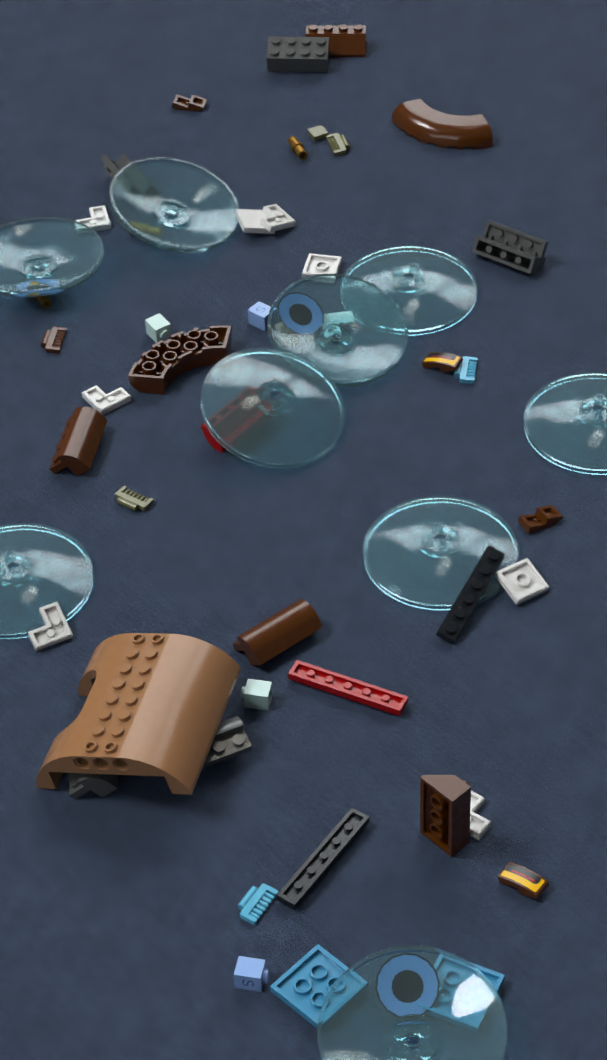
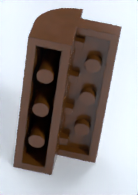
[49,407,108,476]
[232,599,323,665]

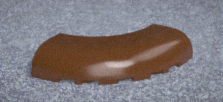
[391,99,493,150]
[128,325,232,395]

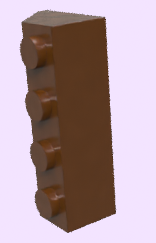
[305,24,366,58]
[420,775,471,857]

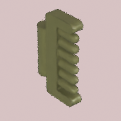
[326,133,350,156]
[115,486,153,512]

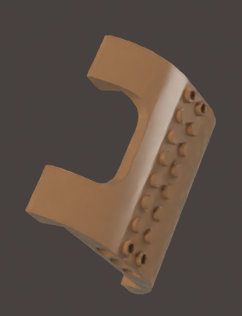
[36,633,241,795]

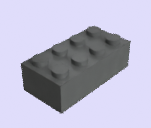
[266,36,330,72]

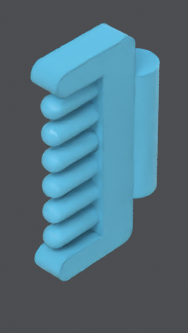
[454,356,478,384]
[238,883,278,925]

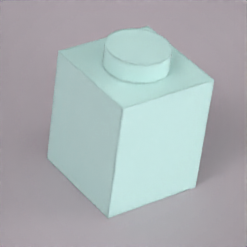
[145,313,172,343]
[241,679,273,711]

